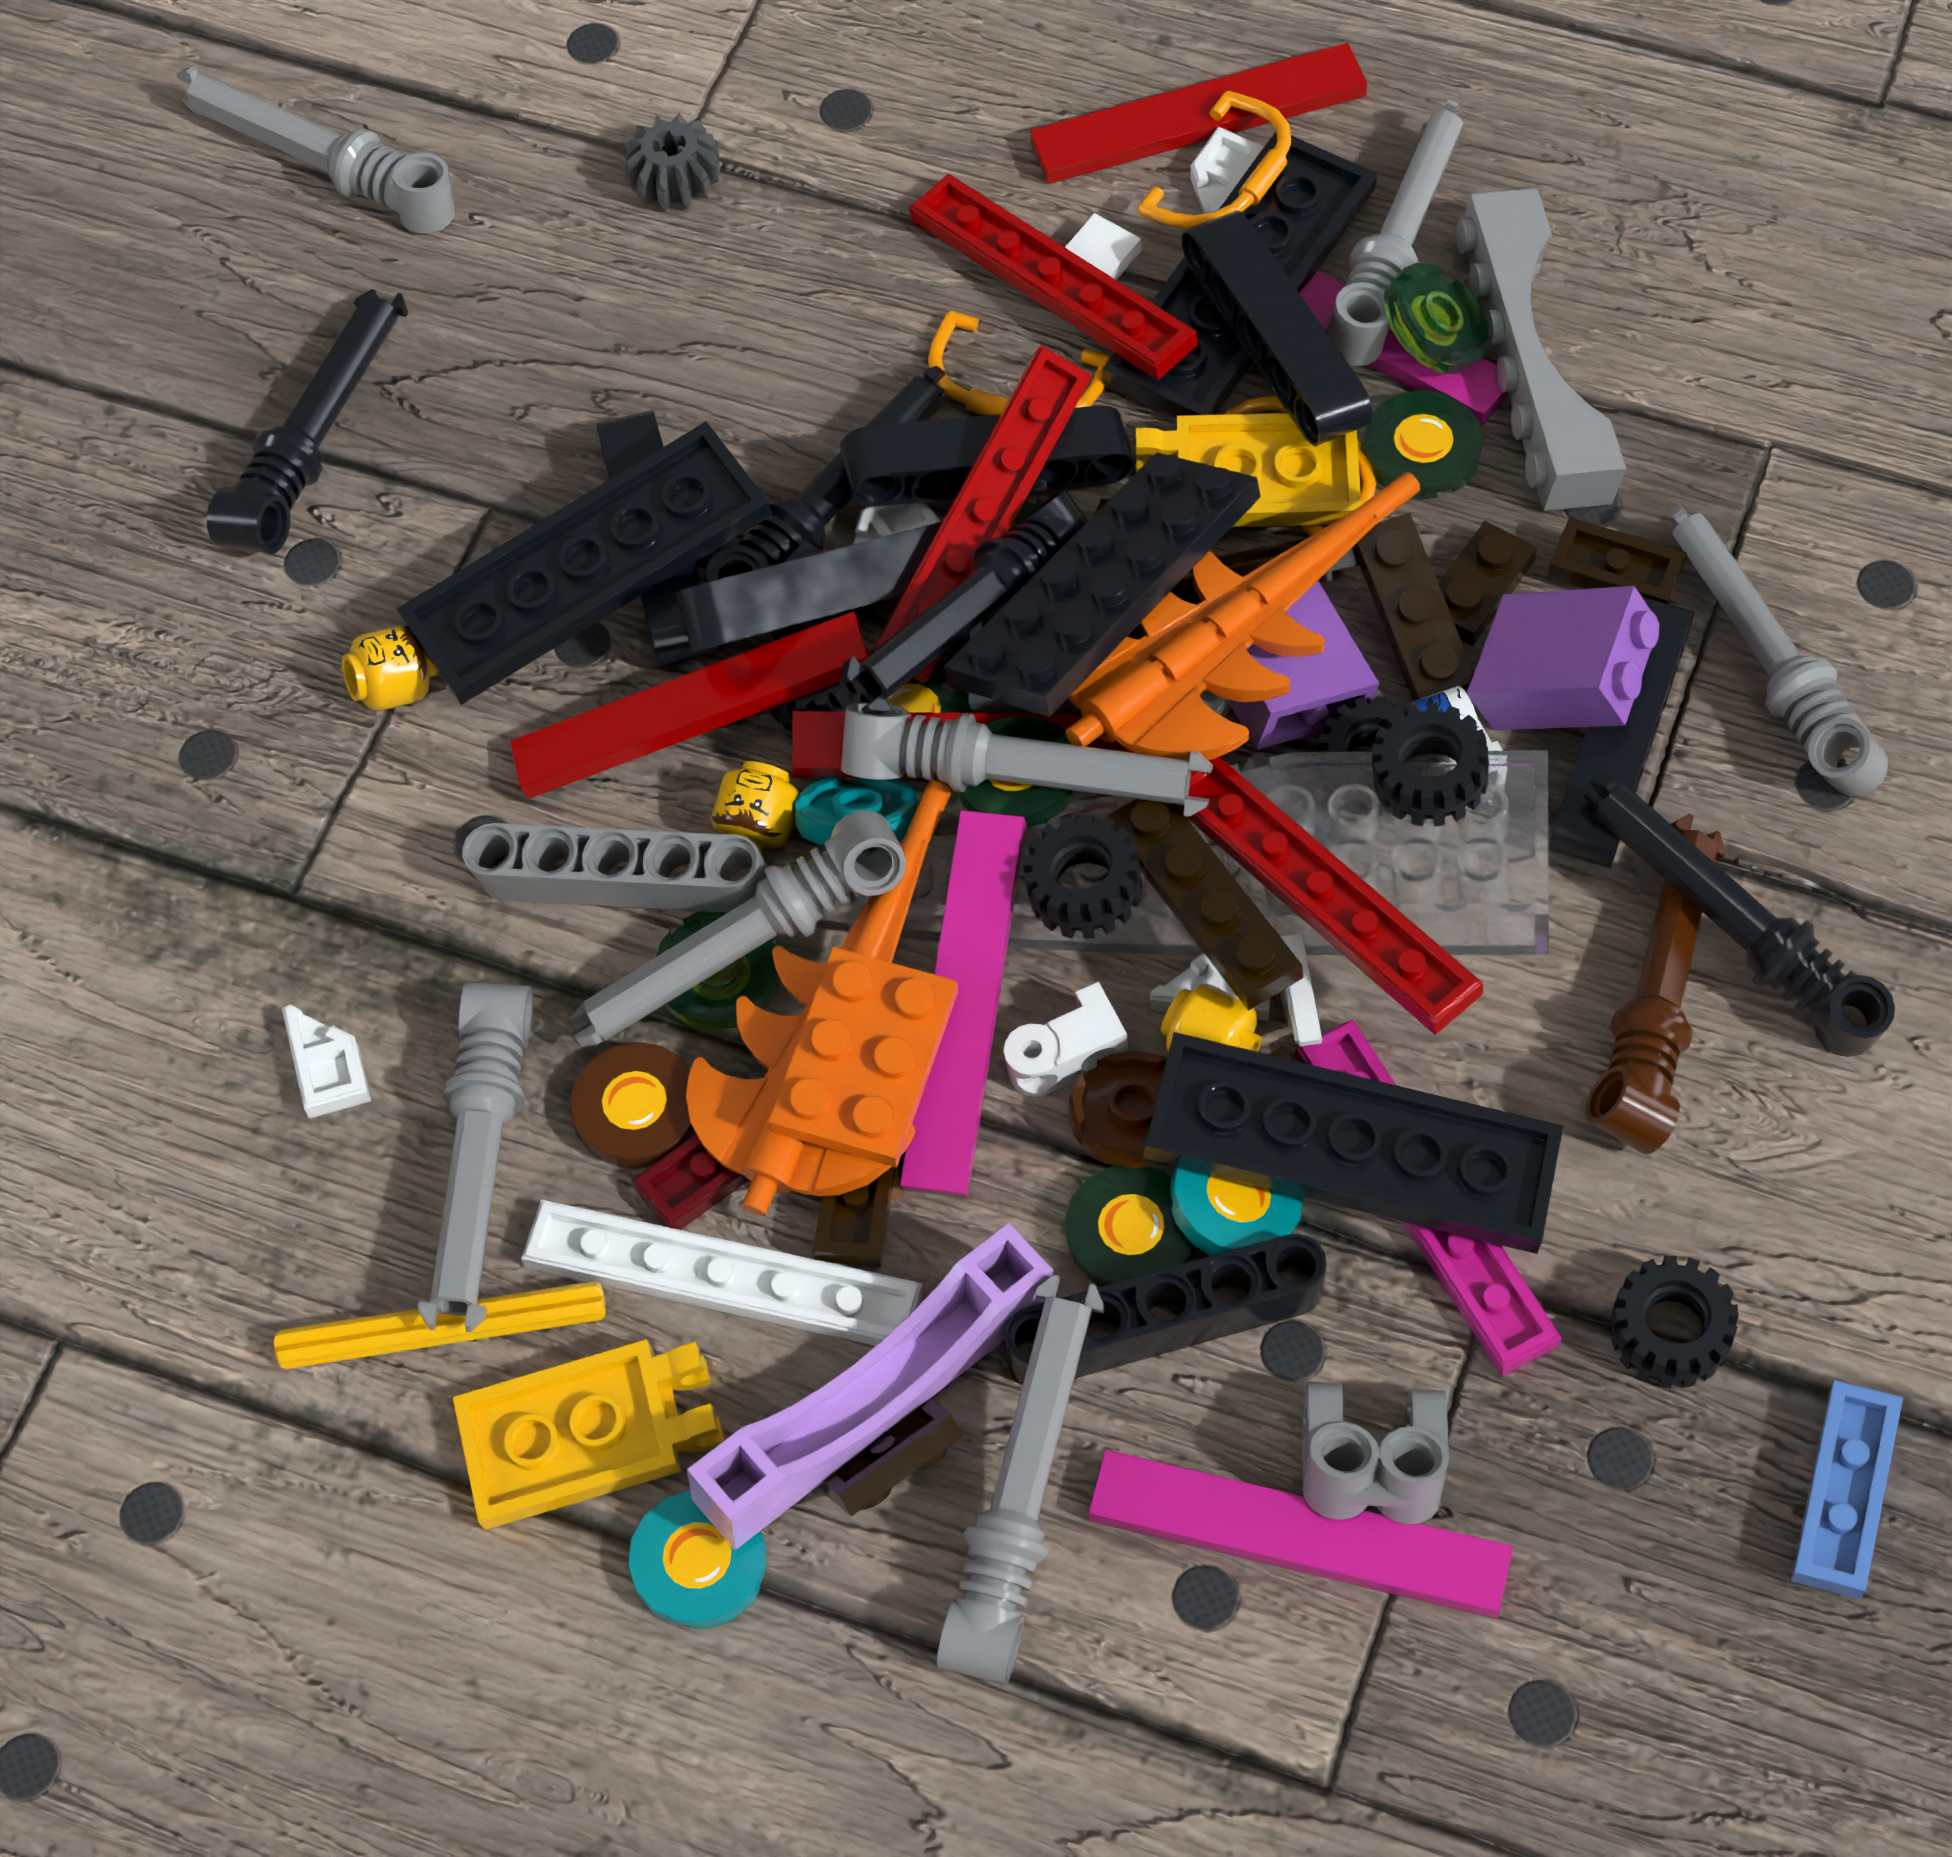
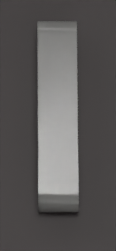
[462,823,768,913]

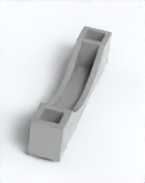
[1455,188,1626,511]

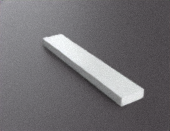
[521,1200,924,1346]

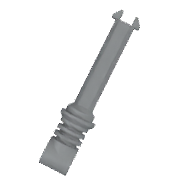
[176,66,455,234]
[1327,97,1463,366]
[1669,502,1888,796]
[841,703,1213,816]
[569,810,906,1047]
[418,981,532,1332]
[937,1275,1104,1685]

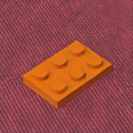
[768,947,958,1168]

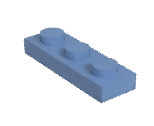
[1791,1380,1903,1600]

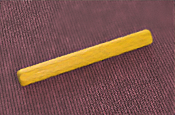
[274,1281,606,1369]

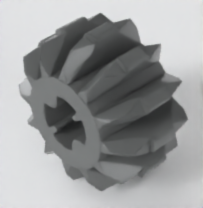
[624,112,720,211]

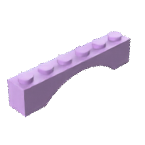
[687,1223,1053,1550]

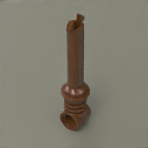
[1585,813,1726,1154]

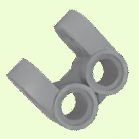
[1302,1381,1449,1525]

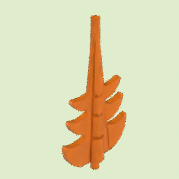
[1065,472,1420,760]
[686,780,952,1217]

